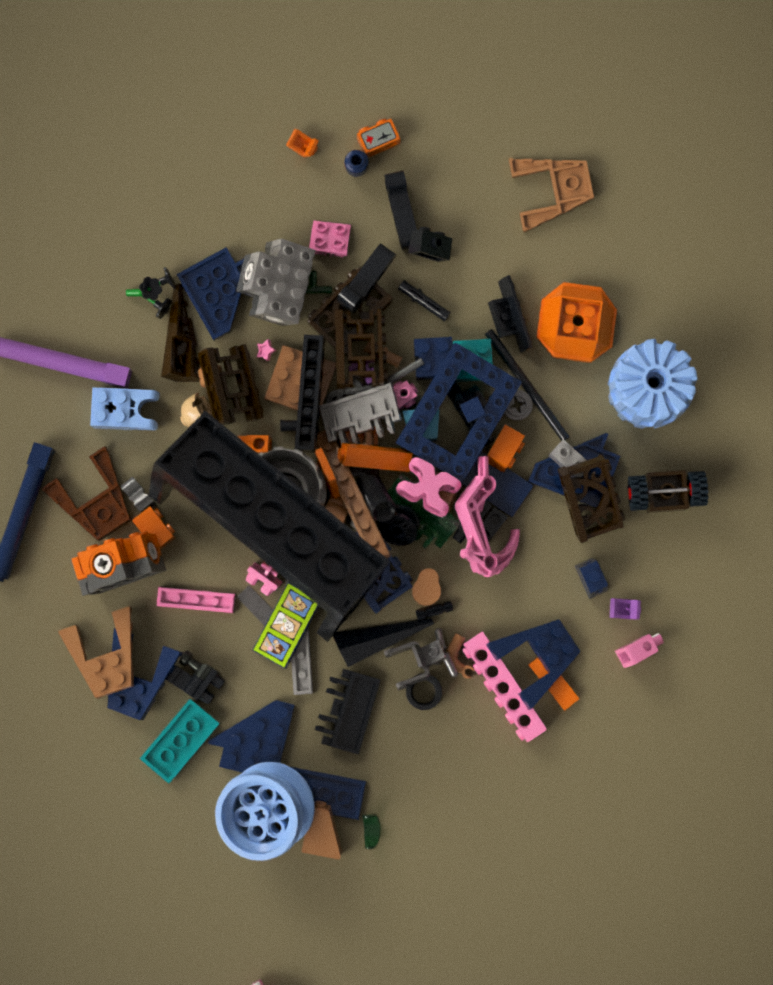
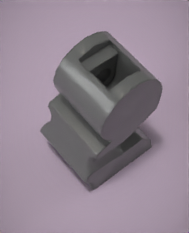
[121,476,157,513]

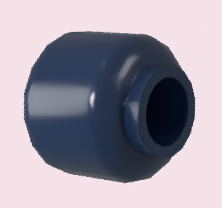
[344,150,369,177]

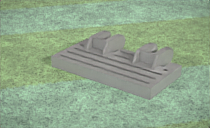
[320,383,402,445]

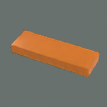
[528,657,580,711]

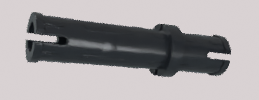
[398,280,451,322]

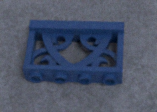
[355,531,413,614]

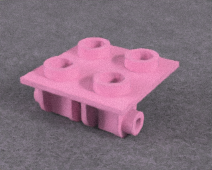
[309,220,351,258]

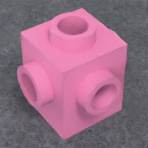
[393,380,418,410]

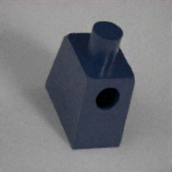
[575,558,608,599]

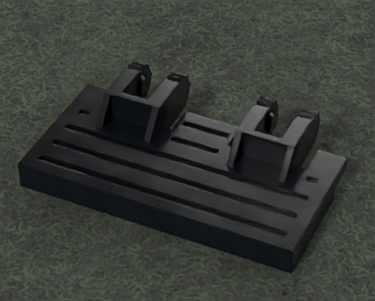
[315,669,381,755]

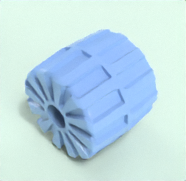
[608,339,698,429]

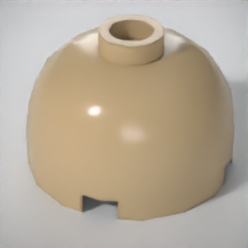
[180,393,212,427]

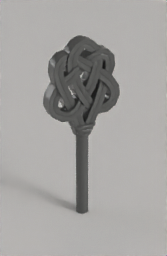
[326,358,425,403]

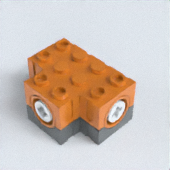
[72,532,167,596]

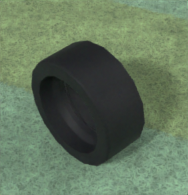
[406,674,442,710]

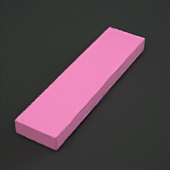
[156,587,236,613]

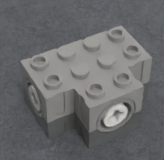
[236,239,316,326]

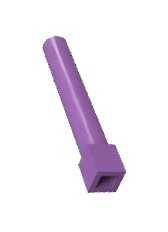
[0,337,132,389]

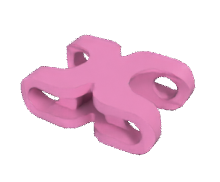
[396,457,461,517]

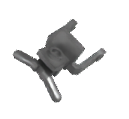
[384,628,458,690]

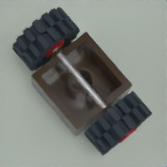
[627,470,708,513]

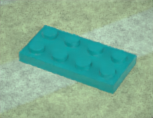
[139,699,220,784]

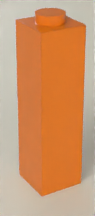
[338,443,413,472]

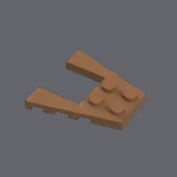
[509,158,594,233]
[58,606,134,699]

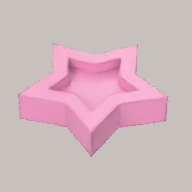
[257,339,276,361]

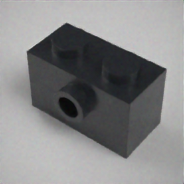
[408,227,453,262]

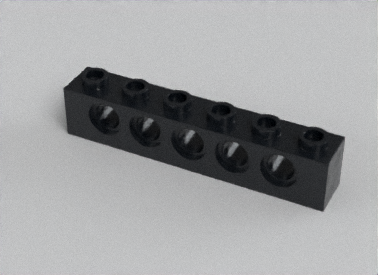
[294,334,325,453]

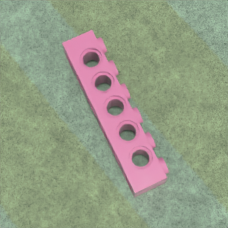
[462,631,547,742]

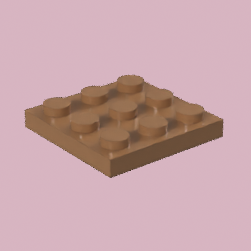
[264,345,337,415]

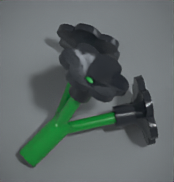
[126,267,176,319]

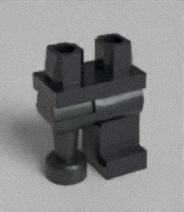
[166,650,226,704]

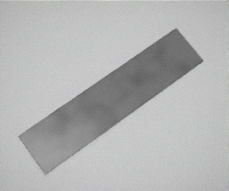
[237,585,273,626]

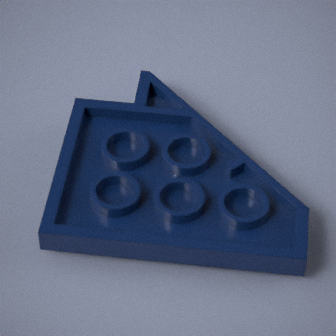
[176,247,244,341]

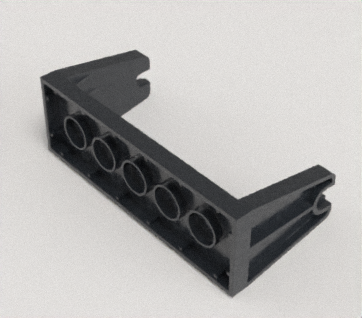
[149,411,390,642]

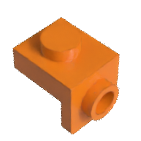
[286,129,319,157]

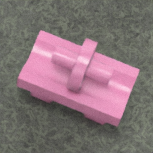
[246,562,283,596]

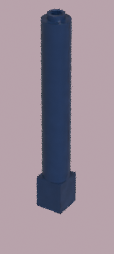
[0,442,56,582]

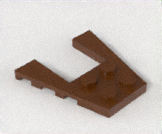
[41,446,131,541]

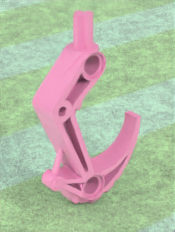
[455,456,520,577]

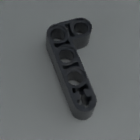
[384,170,417,250]
[337,243,397,314]

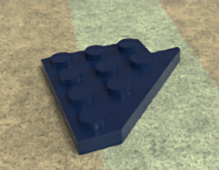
[528,433,621,508]
[208,700,295,773]

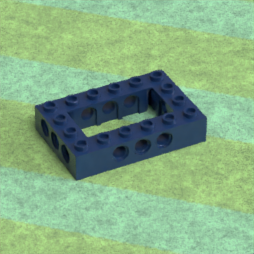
[396,342,522,482]

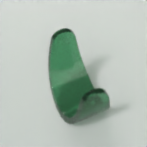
[362,814,380,849]

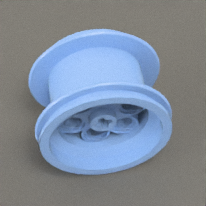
[215,762,315,861]

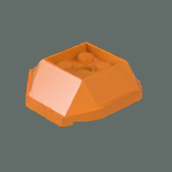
[536,282,617,363]

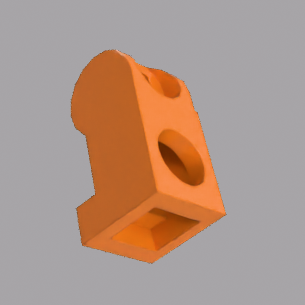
[237,435,272,454]

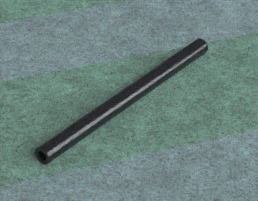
[485,329,570,441]

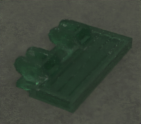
[388,474,461,549]

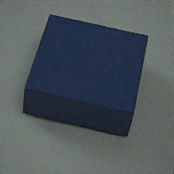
[460,397,486,423]

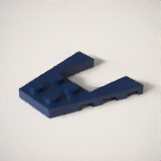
[486,619,581,710]
[107,628,183,720]

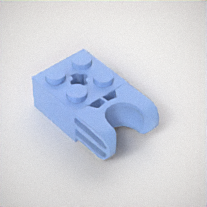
[90,387,160,430]

